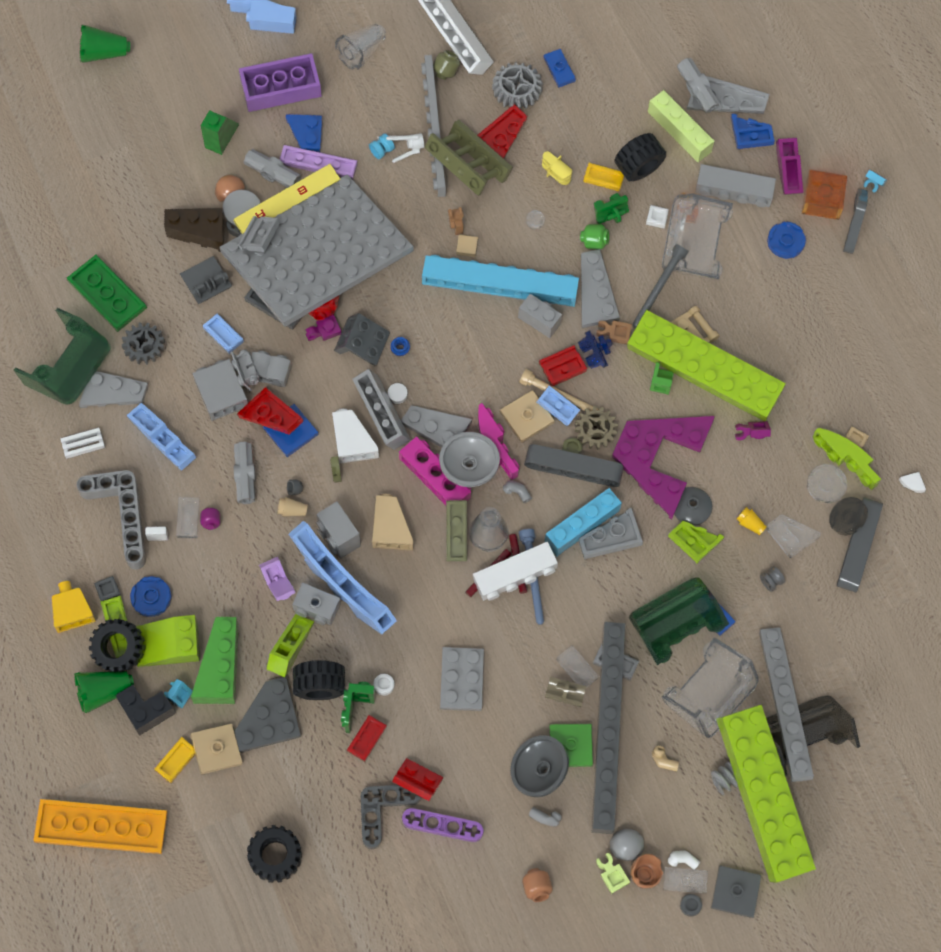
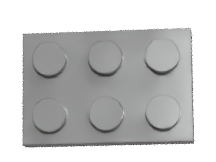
[440,647,484,711]

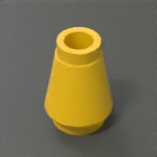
[736,507,767,535]

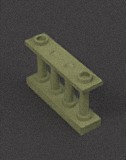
[425,120,513,196]

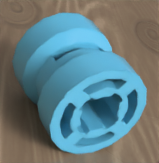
[369,133,395,160]

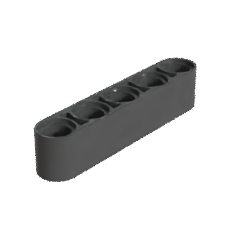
[524,444,624,487]
[837,497,883,593]

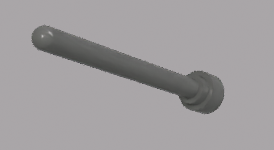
[633,244,689,328]

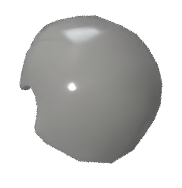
[610,829,644,861]

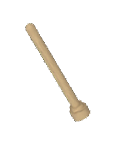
[519,369,599,417]

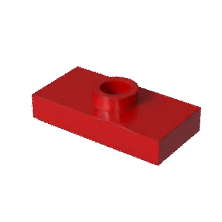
[347,715,387,762]

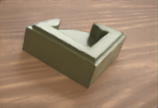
[330,456,342,483]

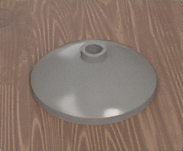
[439,432,500,487]

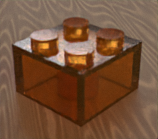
[801,170,847,220]

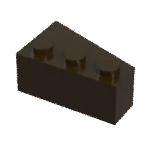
[164,208,225,252]

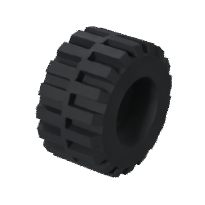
[614,133,667,182]
[89,619,145,672]
[293,660,345,700]
[247,825,302,883]

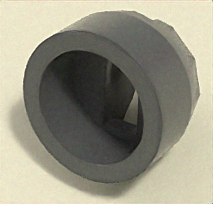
[287,479,304,495]

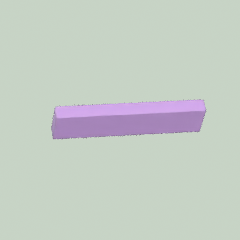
[280,145,357,180]

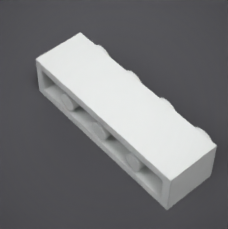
[473,541,558,601]

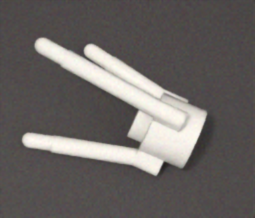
[377,133,424,163]

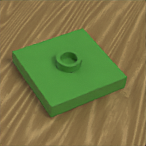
[549,724,593,767]

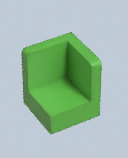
[650,362,674,395]

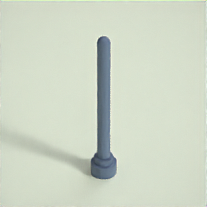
[519,529,544,625]

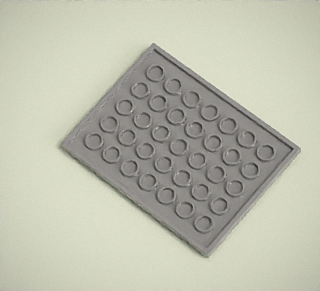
[220,175,414,327]

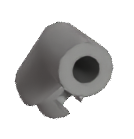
[503,480,532,503]

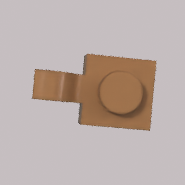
[448,207,464,235]

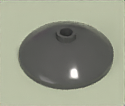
[510,735,569,797]

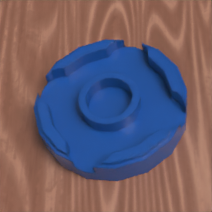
[767,222,806,259]
[130,576,172,617]

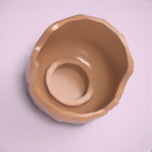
[215,175,245,202]
[631,854,663,889]

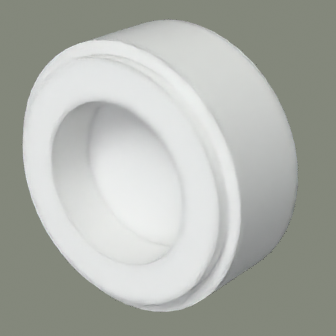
[388,383,407,404]
[374,674,394,696]

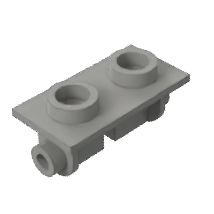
[231,349,259,391]

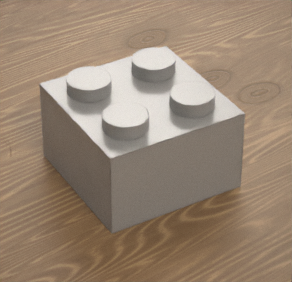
[316,502,361,559]

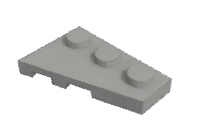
[79,370,148,408]
[401,405,472,448]

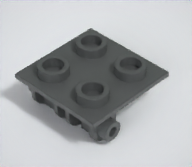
[180,256,232,305]

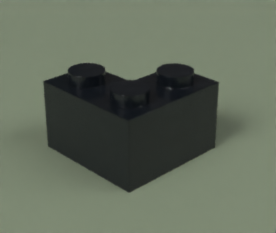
[115,685,175,736]

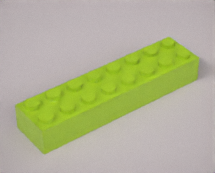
[627,310,786,421]
[716,705,816,883]

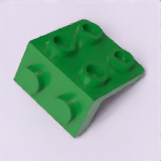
[341,682,375,733]

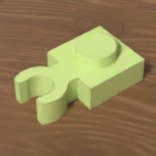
[596,853,630,894]

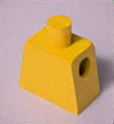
[52,581,96,633]

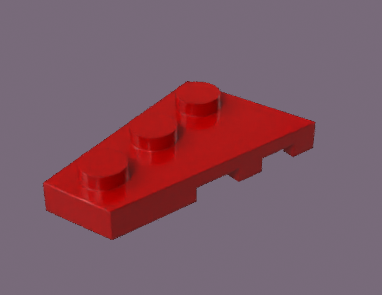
[477,104,527,159]
[237,387,303,435]

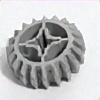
[492,61,543,109]

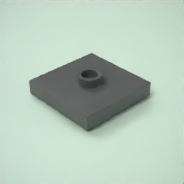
[711,866,762,918]

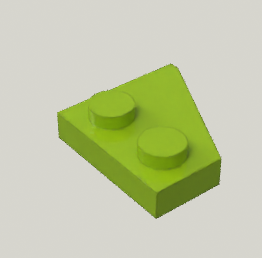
[668,521,724,563]

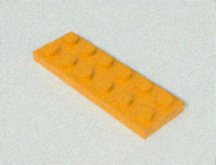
[33,799,168,854]

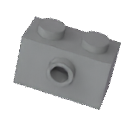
[518,294,562,338]
[292,583,341,625]

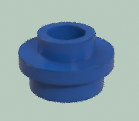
[390,337,410,356]

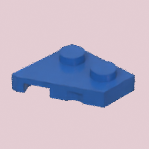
[286,114,322,152]
[731,114,775,149]

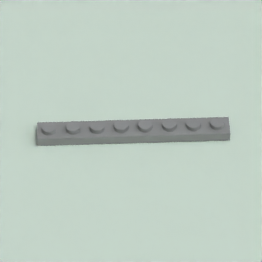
[421,55,446,197]
[759,627,814,782]

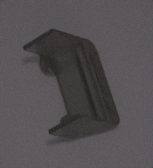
[766,696,861,776]

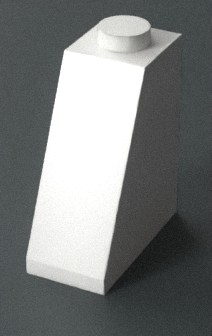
[332,409,379,464]

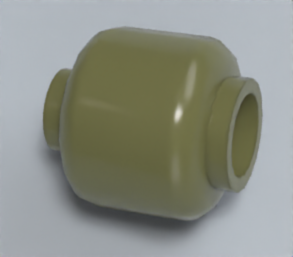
[433,50,460,80]

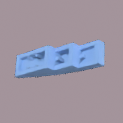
[127,403,196,471]

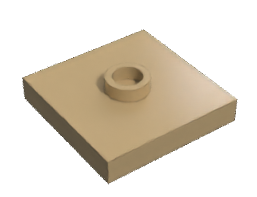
[500,390,555,443]
[190,724,242,775]

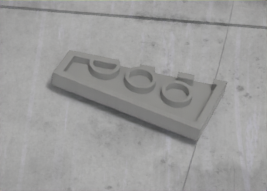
[687,76,769,114]
[581,249,620,328]

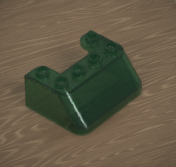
[629,577,729,665]

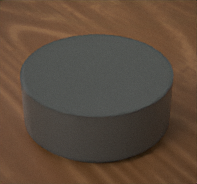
[680,894,702,917]

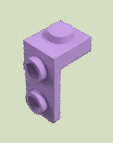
[259,557,295,601]

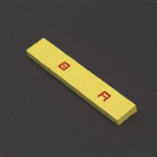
[233,164,340,234]

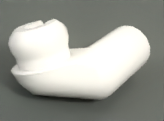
[668,850,700,870]

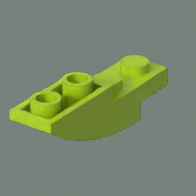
[813,428,881,491]

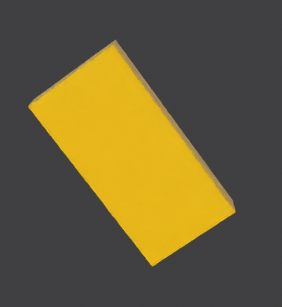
[583,163,624,192]
[154,737,195,783]

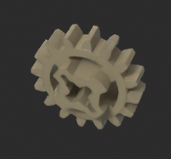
[575,406,618,450]

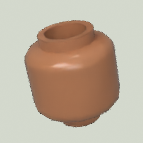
[522,868,553,902]

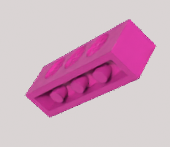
[399,436,471,506]

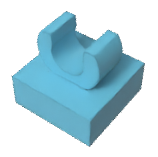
[864,170,887,193]
[164,679,193,708]

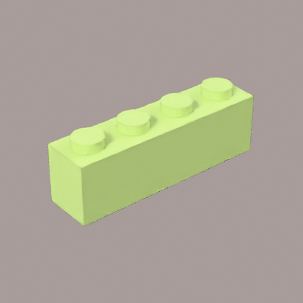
[648,90,714,162]

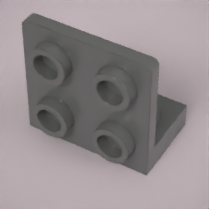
[334,313,390,366]

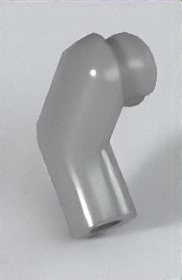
[529,807,562,827]

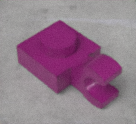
[305,315,341,341]
[735,421,771,441]

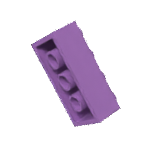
[239,53,322,112]

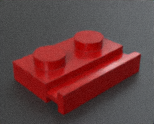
[539,345,587,386]
[392,758,444,801]

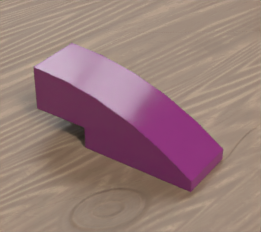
[776,138,803,195]

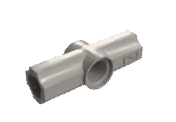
[677,58,720,113]
[244,149,301,188]
[234,442,255,504]

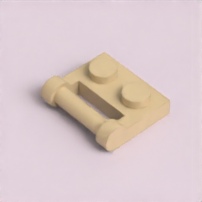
[671,306,720,343]

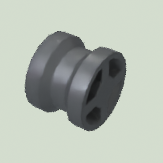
[760,566,785,592]

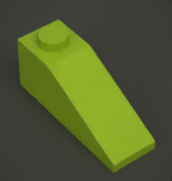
[266,614,314,677]

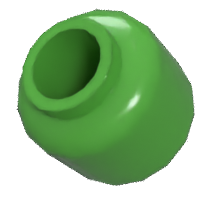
[580,224,610,249]

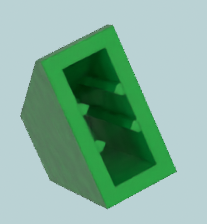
[200,110,239,155]

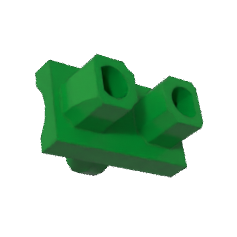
[594,193,629,224]

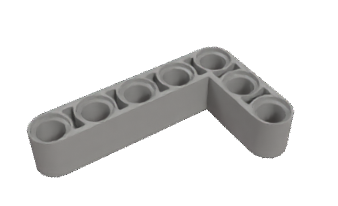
[76,470,146,570]

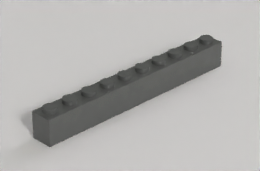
[591,622,625,834]

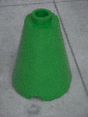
[80,25,130,63]
[74,671,134,713]

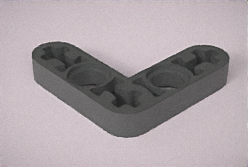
[843,188,868,254]
[361,785,422,849]

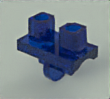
[578,330,613,369]

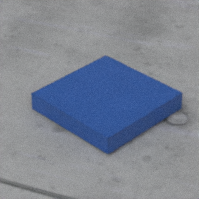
[263,404,319,457]

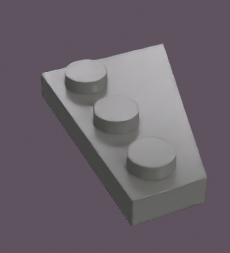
[579,508,643,559]

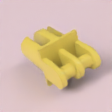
[542,152,572,185]

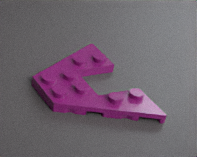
[612,416,715,520]

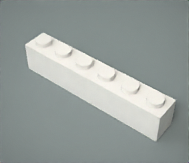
[418,0,494,75]

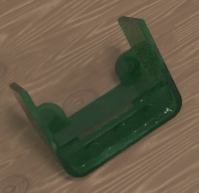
[13,307,111,405]

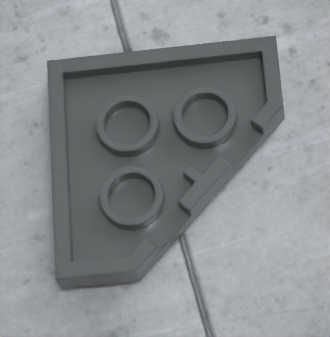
[235,677,301,753]

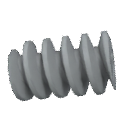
[711,761,738,796]

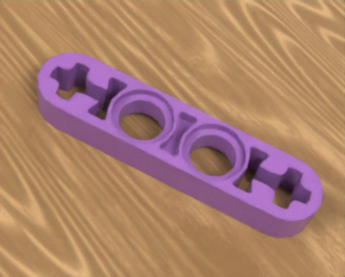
[402,808,483,842]

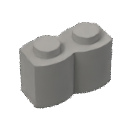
[248,351,292,387]

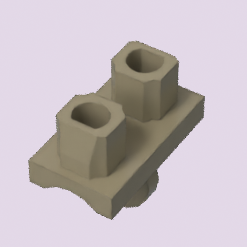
[545,677,586,707]

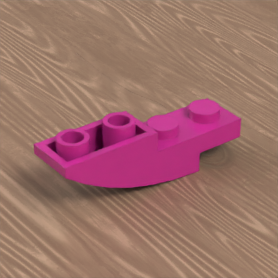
[478,403,520,480]

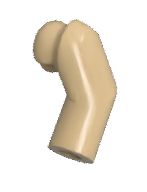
[652,745,679,772]

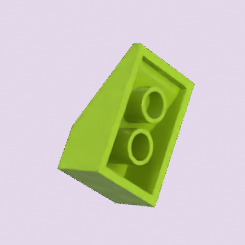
[136,615,200,667]

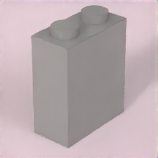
[192,359,248,421]

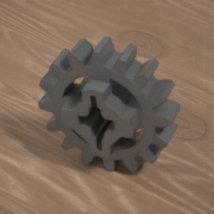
[122,322,165,365]

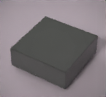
[94,576,121,601]

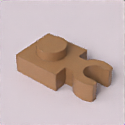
[596,321,632,345]

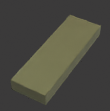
[446,500,467,561]

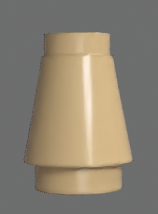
[277,497,308,517]

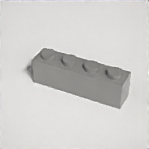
[695,164,776,207]
[353,369,411,450]

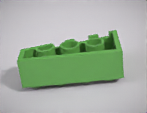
[191,617,238,704]

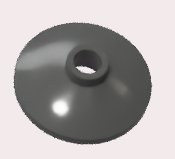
[674,487,712,525]

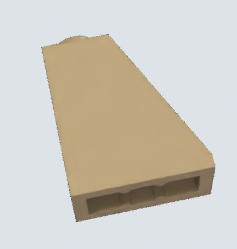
[372,494,413,550]

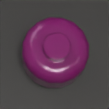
[200,508,221,530]

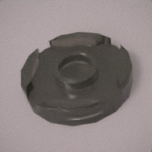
[829,497,868,536]

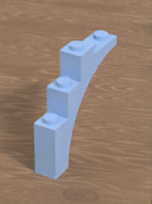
[227,0,296,34]
[288,521,397,634]

